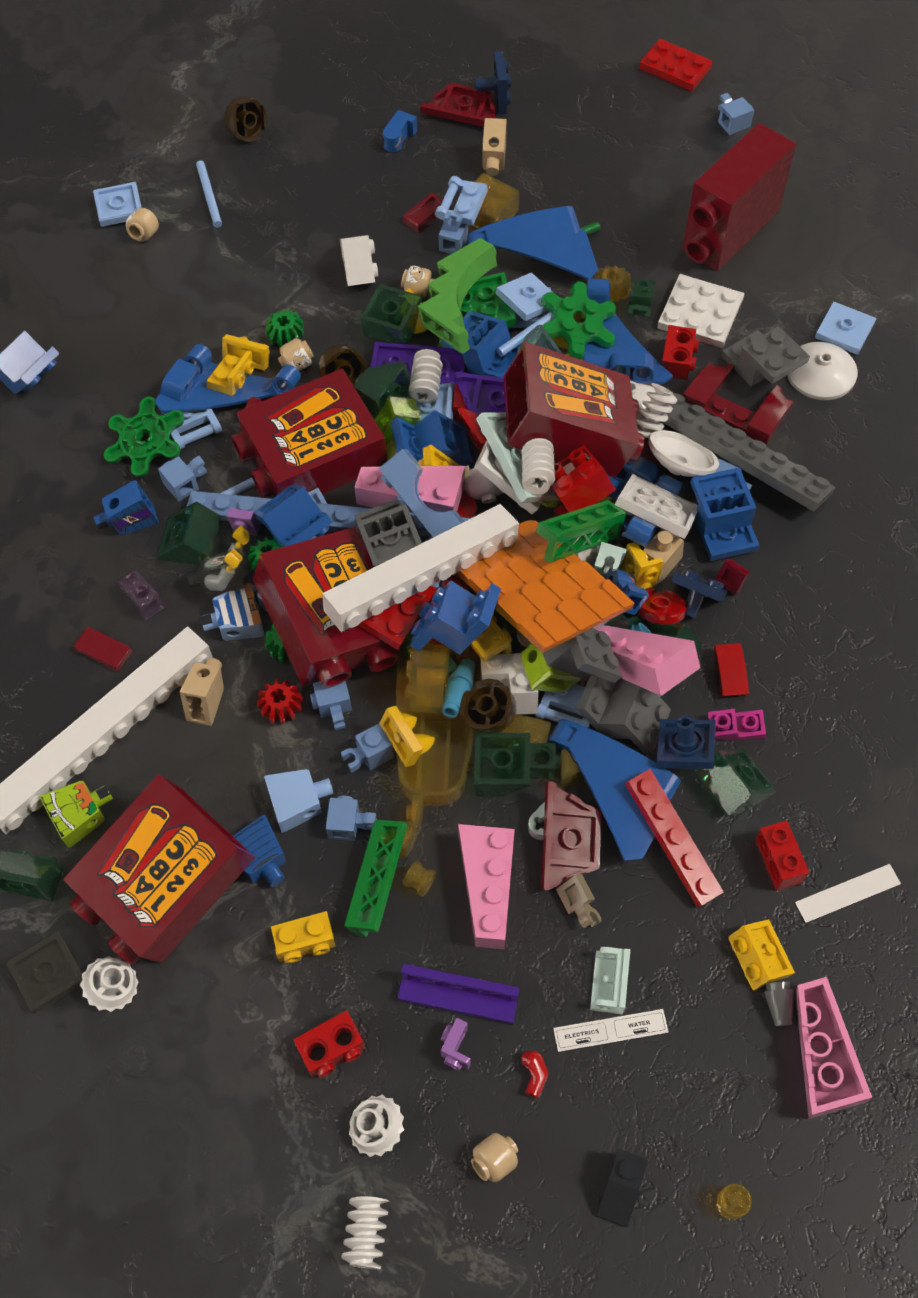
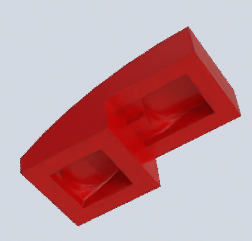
[714,643,749,697]

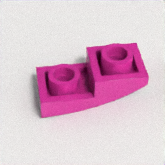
[708,709,767,740]

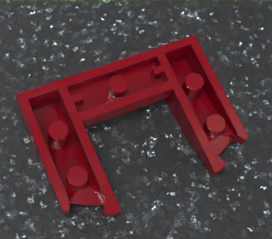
[683,362,793,446]

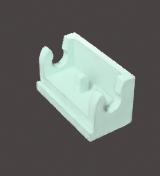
[593,542,627,578]
[590,947,630,1015]

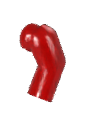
[521,1051,548,1099]

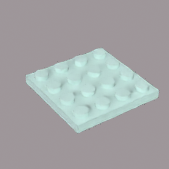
[476,412,559,503]

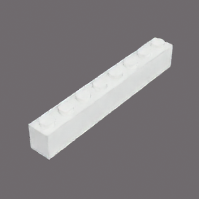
[323,504,519,632]

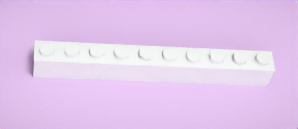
[0,626,213,834]

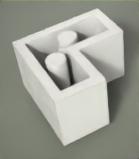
[340,235,378,286]
[481,653,538,715]

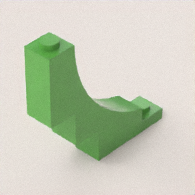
[418,238,497,354]

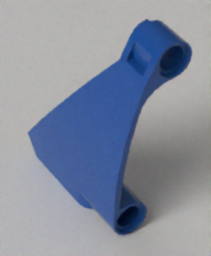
[467,206,598,280]
[583,278,673,385]
[155,344,300,413]
[606,456,683,547]
[547,719,681,861]

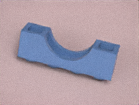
[379,449,465,539]

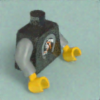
[187,526,250,595]

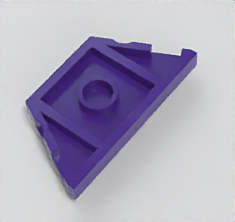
[456,372,506,415]

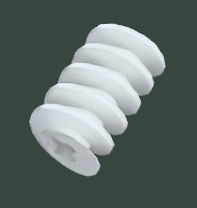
[409,349,443,403]
[636,383,677,438]
[522,438,555,495]
[342,1196,390,1270]

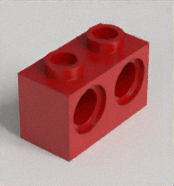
[662,325,699,380]
[755,821,810,891]
[294,1010,365,1078]

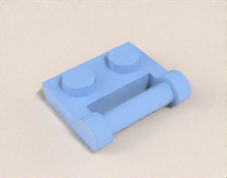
[435,176,488,225]
[160,409,222,450]
[535,684,590,728]

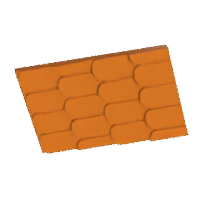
[455,520,634,653]

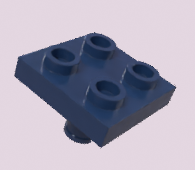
[475,51,511,114]
[672,569,728,618]
[657,715,716,770]

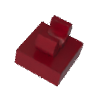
[715,558,750,595]

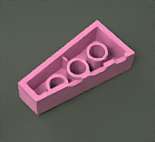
[355,466,465,513]
[594,625,700,696]
[458,824,515,949]
[795,977,872,1119]

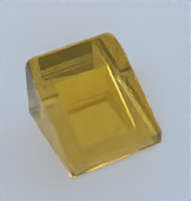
[560,749,580,789]

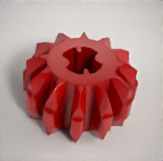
[257,679,303,725]

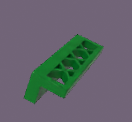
[536,500,627,563]
[344,820,408,937]

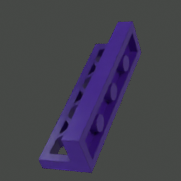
[398,964,519,1025]

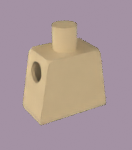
[482,118,506,176]
[643,528,684,589]
[180,658,224,726]

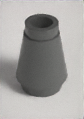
[764,982,794,1026]

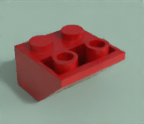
[550,445,616,513]

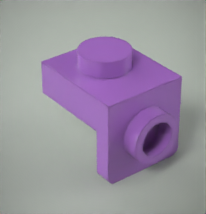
[227,508,261,536]
[441,1018,471,1070]

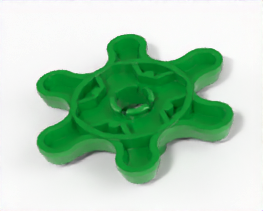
[539,282,616,359]
[104,397,184,477]

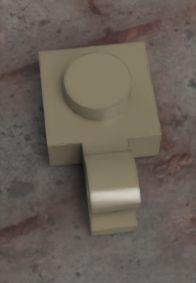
[556,874,602,928]

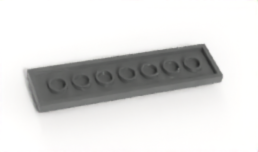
[661,393,836,511]

